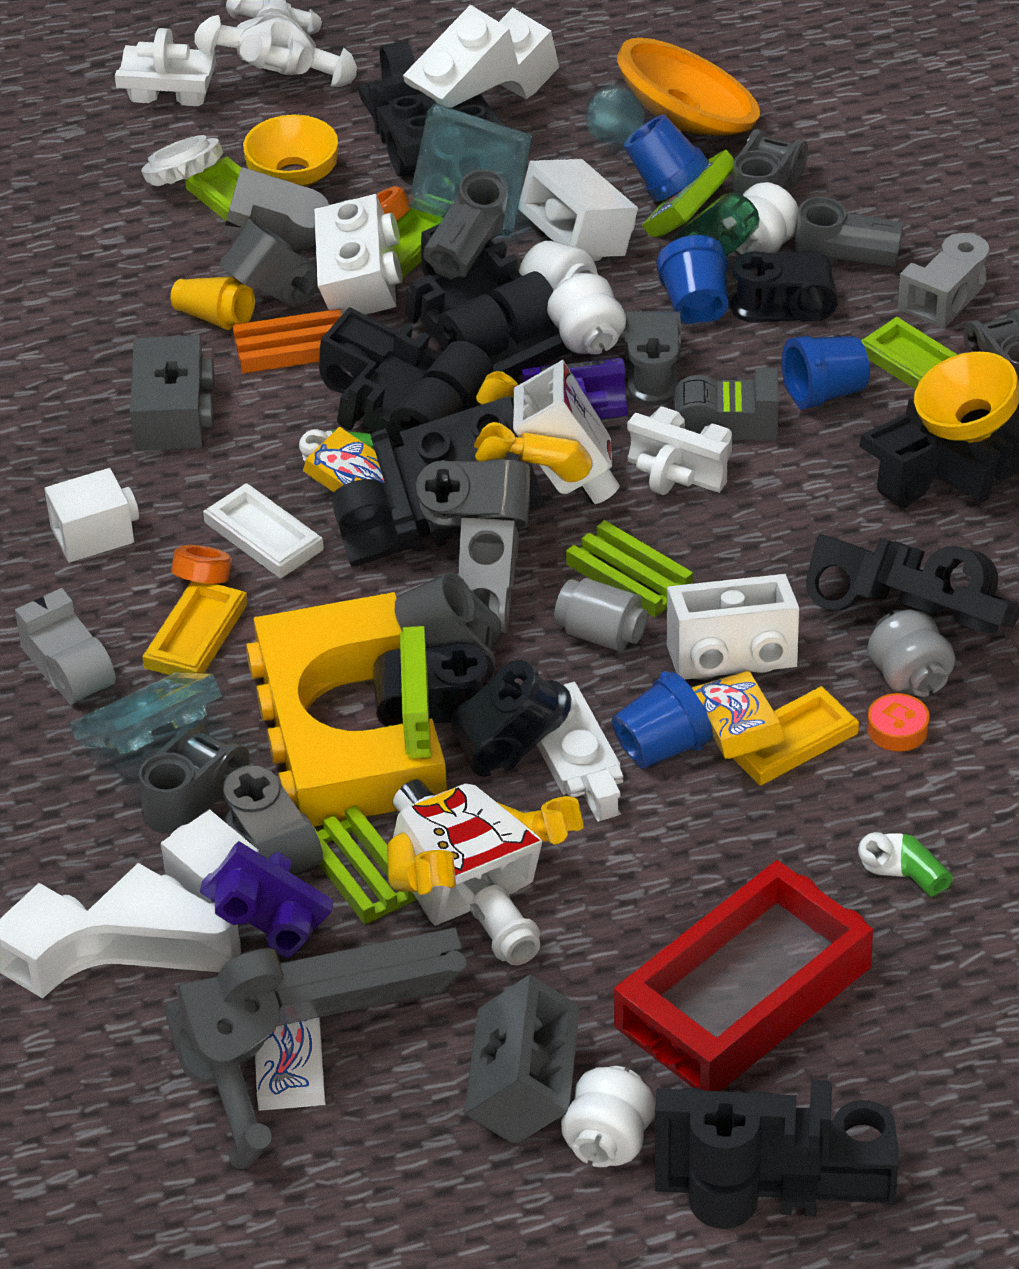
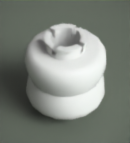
[723,182,799,255]
[547,273,626,354]
[561,1066,656,1167]

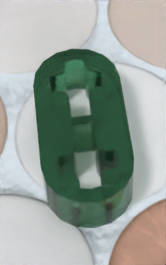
[673,193,760,256]

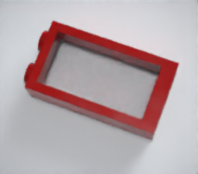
[614,860,873,1091]

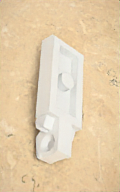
[537,681,623,822]

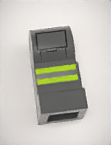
[674,368,779,441]

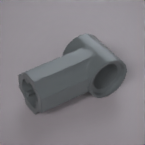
[423,169,508,280]
[794,197,904,267]

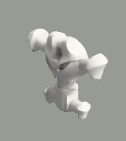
[194,0,357,87]

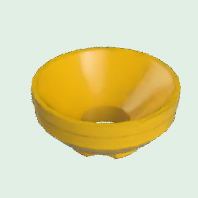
[243,115,339,187]
[914,352,1019,443]

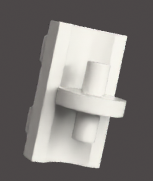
[115,28,216,106]
[627,406,732,495]

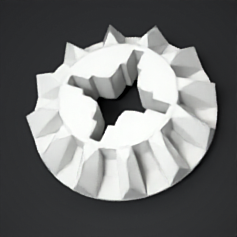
[141,135,224,186]

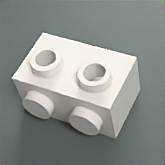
[518,159,638,261]
[314,194,403,315]
[667,574,799,680]

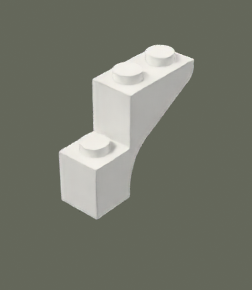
[403,5,559,109]
[0,863,241,998]

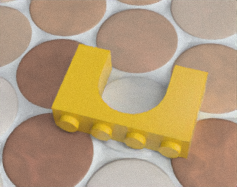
[246,592,447,827]

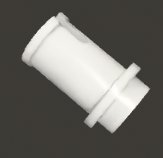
[470,885,540,965]

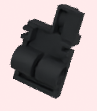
[358,40,506,176]
[405,224,571,379]
[319,307,514,445]
[332,396,545,567]
[859,397,1019,509]
[806,534,1019,634]
[655,1079,899,1229]

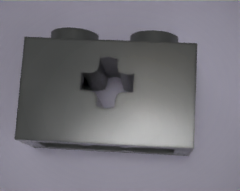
[130,335,215,451]
[464,974,580,1143]

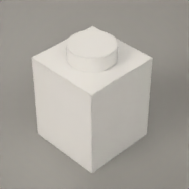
[44,468,139,563]
[161,810,259,903]

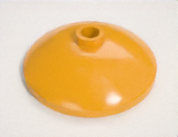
[617,38,760,136]

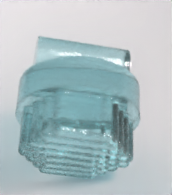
[585,84,644,142]

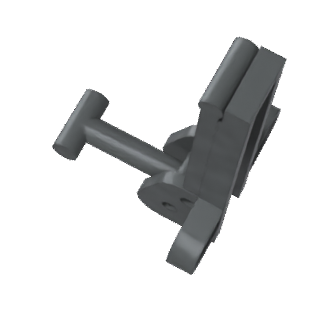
[163,927,466,1169]

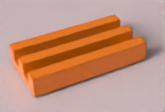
[233,309,342,373]

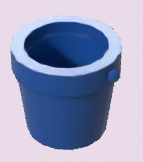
[623,114,709,202]
[656,235,729,324]
[781,335,870,410]
[612,671,713,769]

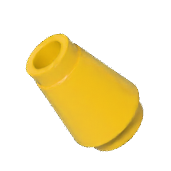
[170,276,255,330]

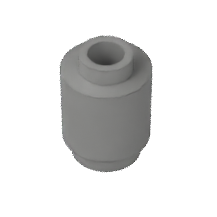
[554,578,648,652]

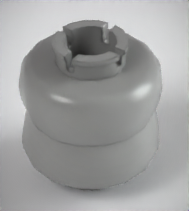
[867,609,956,697]

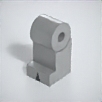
[222,167,329,249]
[897,233,989,329]
[458,518,519,633]
[15,588,116,705]

